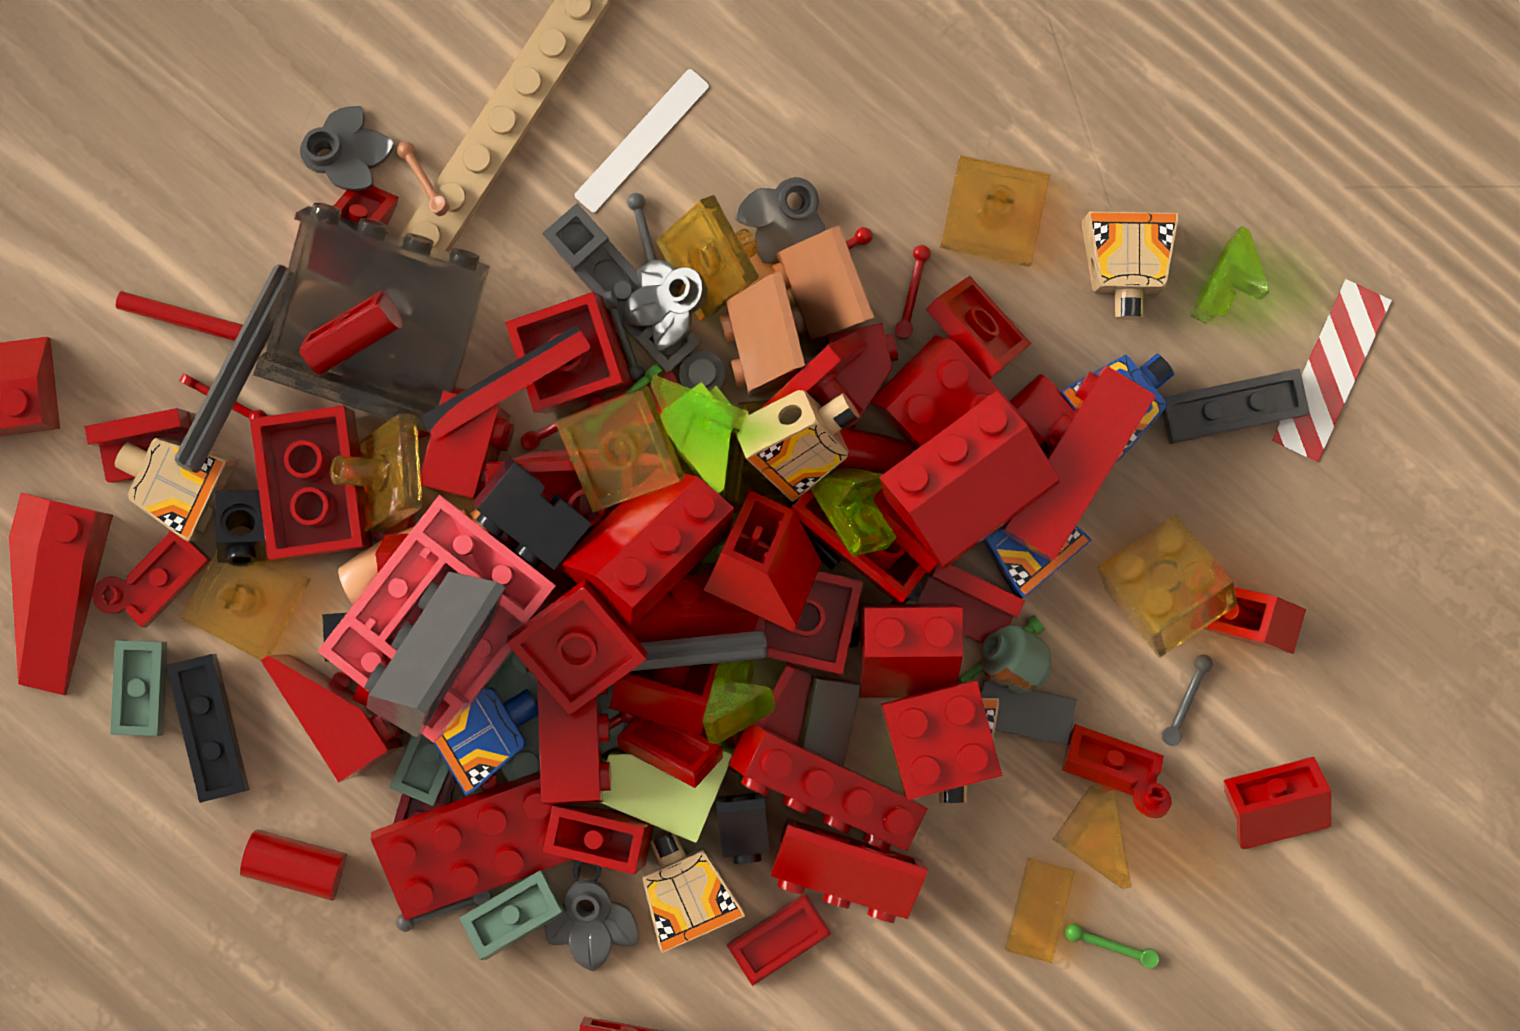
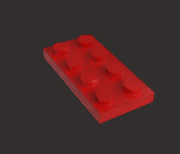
[370,771,573,920]

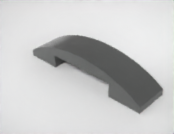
[542,203,702,373]

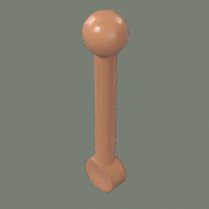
[397,142,450,216]

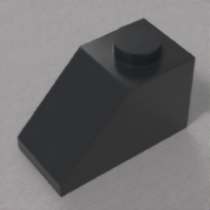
[716,792,770,864]

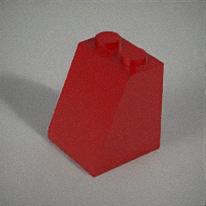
[859,603,963,698]

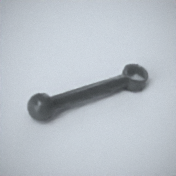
[627,193,657,263]
[602,290,645,383]
[1162,654,1213,746]
[396,890,492,932]

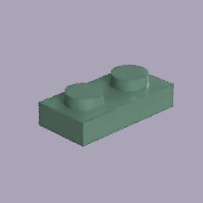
[110,640,167,736]
[389,733,450,806]
[460,870,566,960]

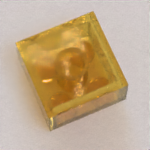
[1098,514,1237,658]

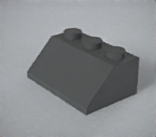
[364,572,505,738]

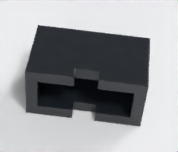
[473,457,591,570]

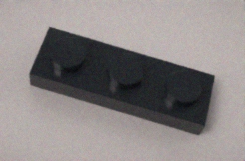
[1163,368,1310,444]
[166,654,250,803]

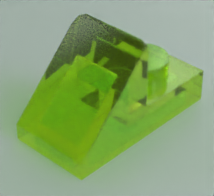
[1189,226,1270,324]
[651,375,748,453]
[810,468,897,557]
[703,659,775,744]

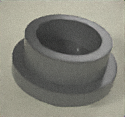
[679,350,726,392]

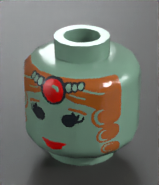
[981,625,1052,695]

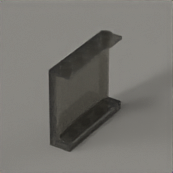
[253,203,490,433]

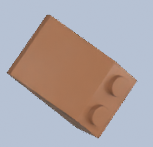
[772,225,874,341]
[720,271,805,397]

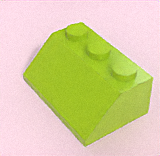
[655,382,735,500]

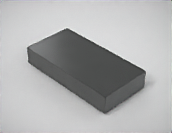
[798,676,861,766]
[981,680,1077,745]

